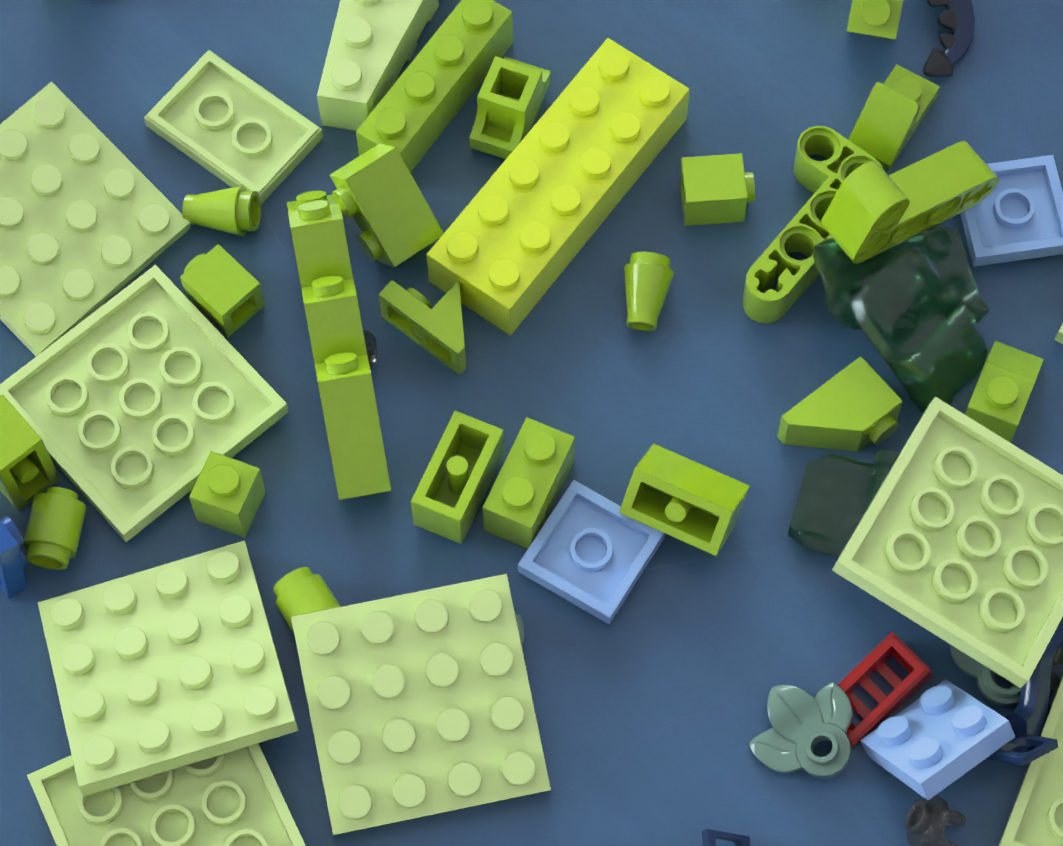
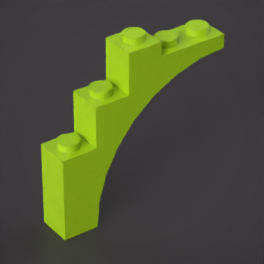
[287,191,391,500]

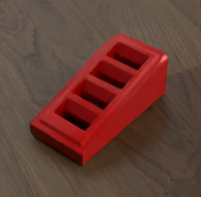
[837,632,934,747]

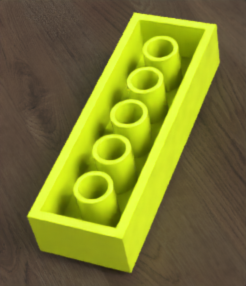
[426,38,690,336]

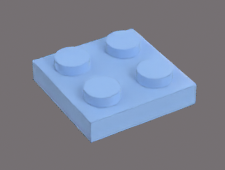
[960,155,1063,267]
[518,480,665,625]
[860,679,1015,800]

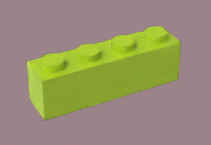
[356,0,513,173]

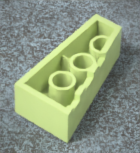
[317,0,439,131]

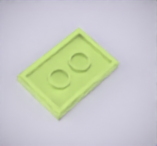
[144,50,323,205]

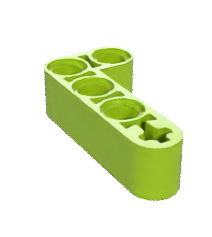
[743,126,883,324]
[821,141,999,264]

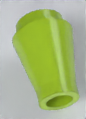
[182,186,261,236]
[624,252,674,331]

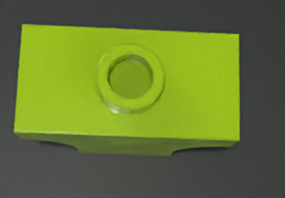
[469,56,551,159]

